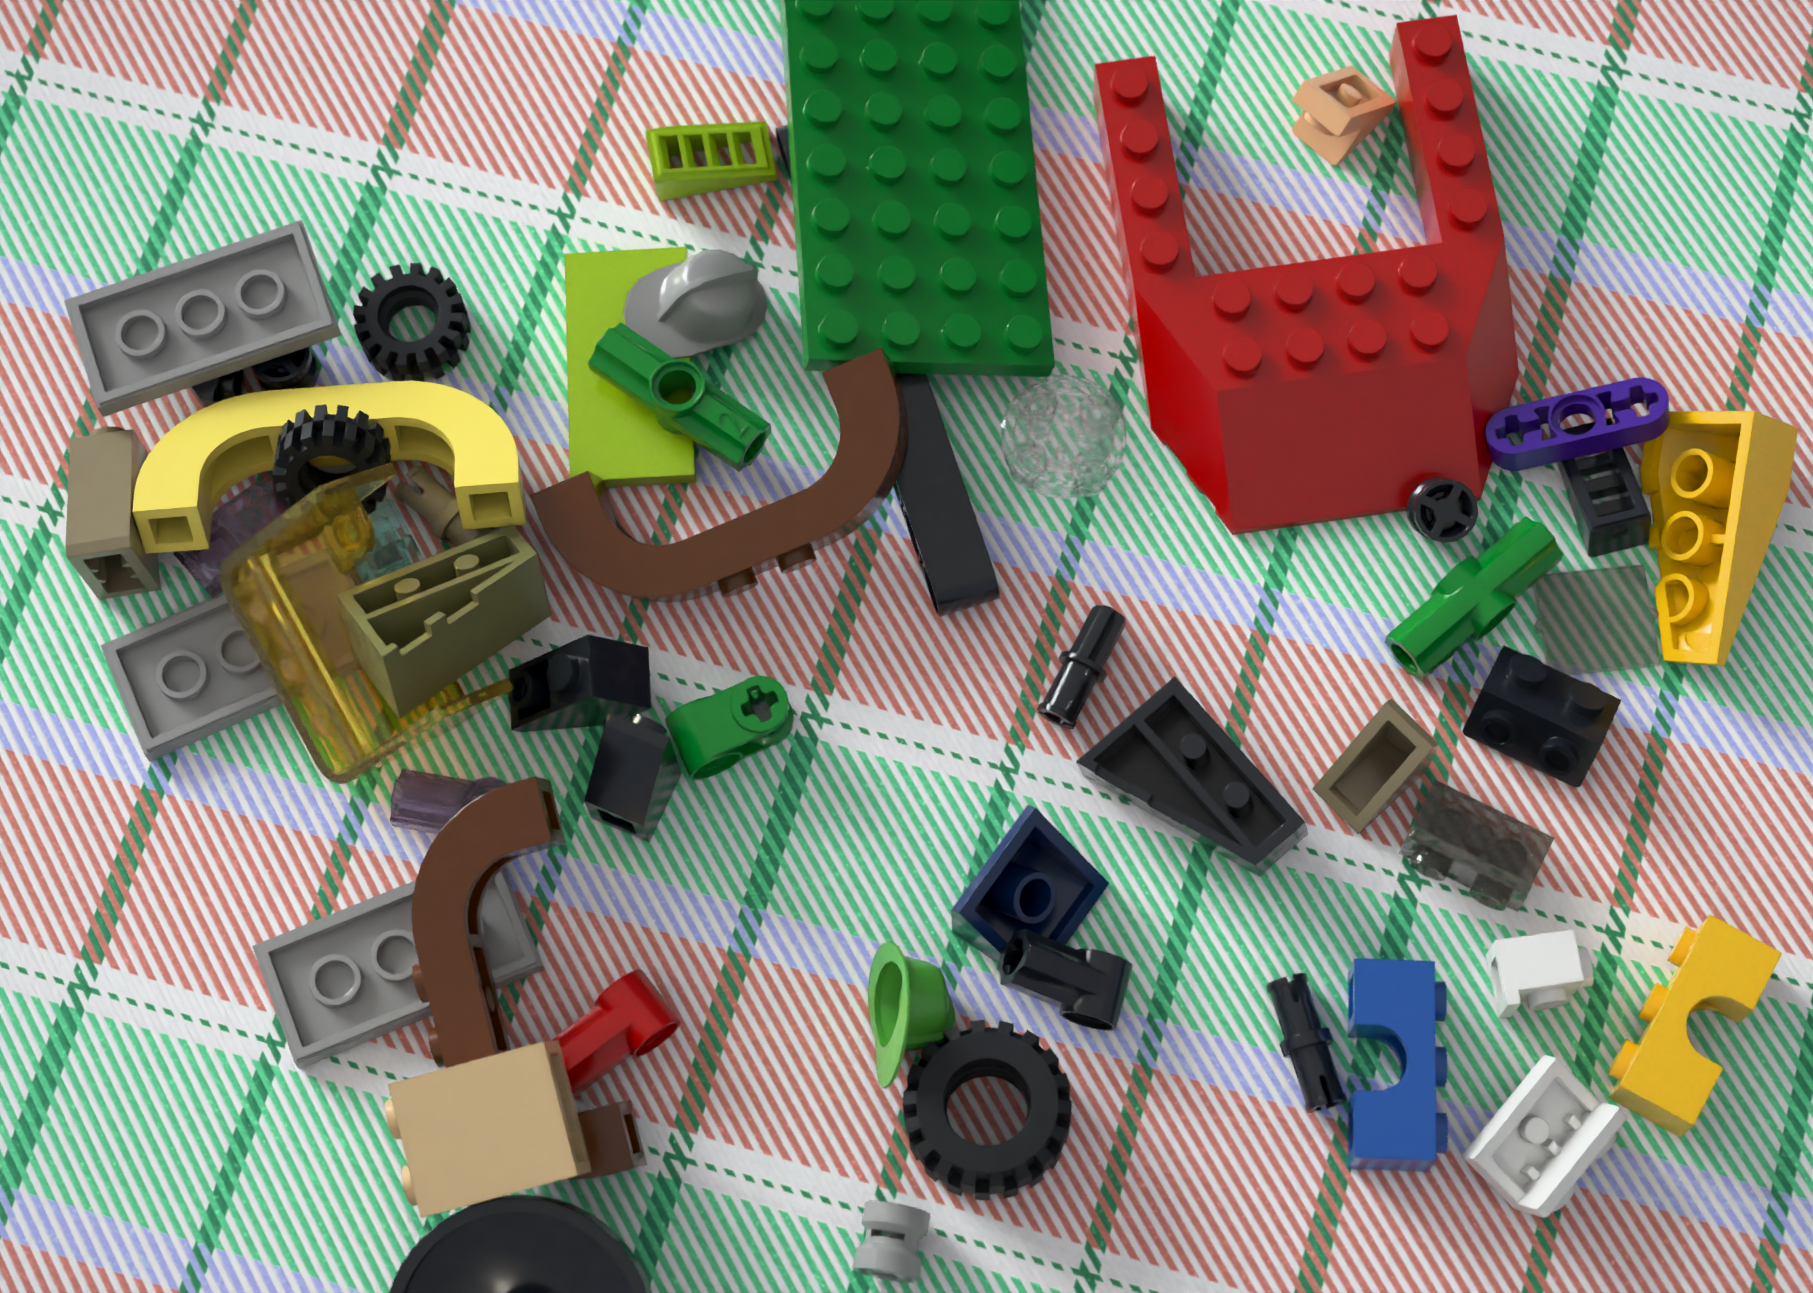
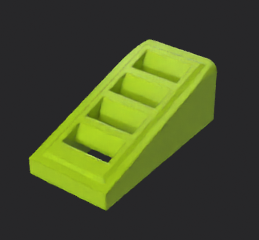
[645,121,777,202]

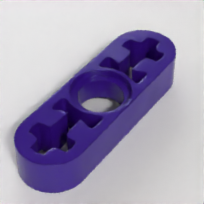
[1486,377,1670,471]

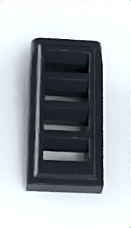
[1550,418,1651,557]

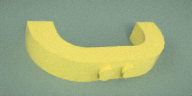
[132,381,526,554]

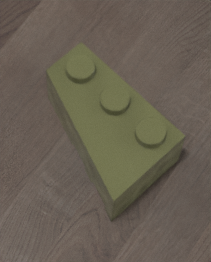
[336,524,551,719]

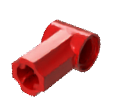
[551,969,681,1097]

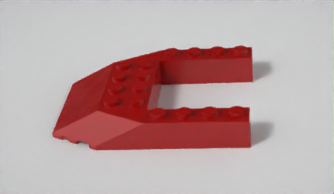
[1093,15,1519,535]

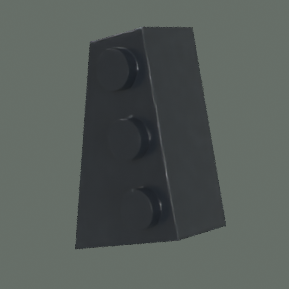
[1076,677,1308,877]

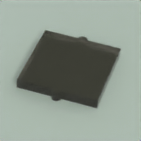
[1533,564,1661,675]

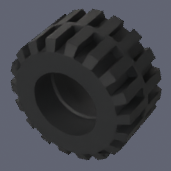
[903,1020,1072,1201]

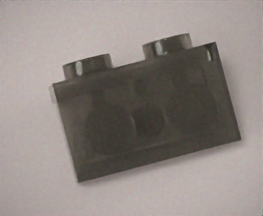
[1399,780,1554,912]

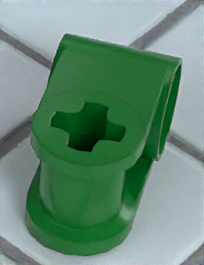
[665,676,794,780]

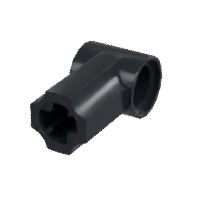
[997,929,1133,1031]

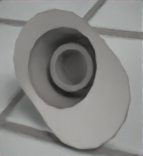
[623,249,767,359]

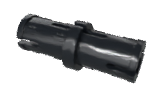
[1266,973,1347,1113]

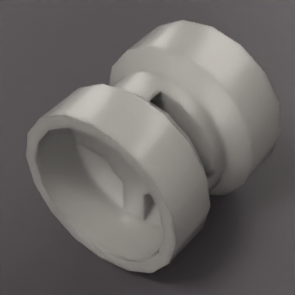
[853,1201,930,1283]

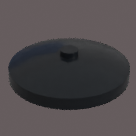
[389,1195,652,1293]

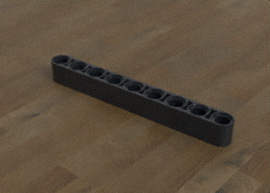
[775,124,1000,617]

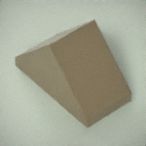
[1312,699,1439,834]

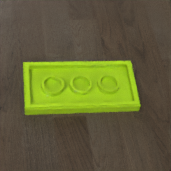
[565,247,696,488]

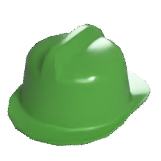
[868,941,956,1089]

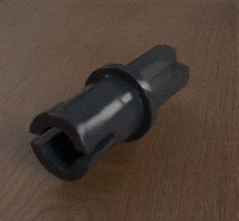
[1037,605,1126,729]

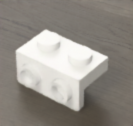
[1462,1055,1627,1218]

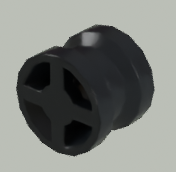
[251,346,319,391]
[1406,477,1478,543]

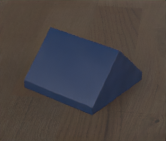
[951,805,1109,963]

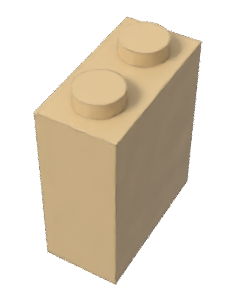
[385,1040,592,1218]

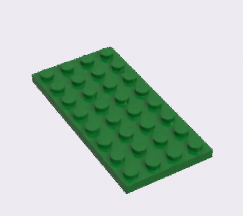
[779,0,1055,377]

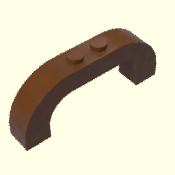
[530,348,908,603]
[412,776,647,1180]

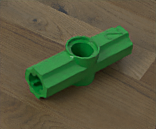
[588,322,771,472]
[1384,516,1564,681]

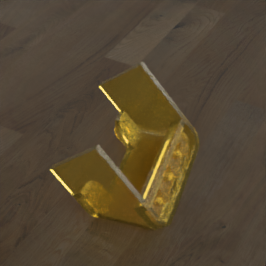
[220,462,514,784]

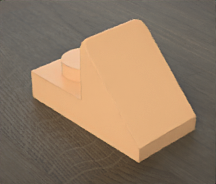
[1291,66,1397,165]

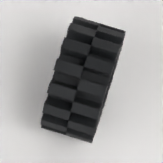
[353,263,471,382]
[272,404,391,524]

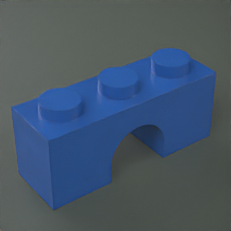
[1348,958,1448,1172]

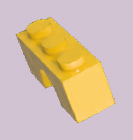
[1608,914,1782,1137]

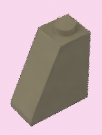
[65,427,161,600]

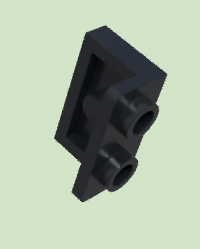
[1462,645,1621,787]

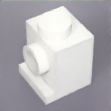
[1486,929,1593,1019]

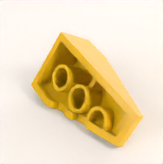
[1640,411,1798,666]

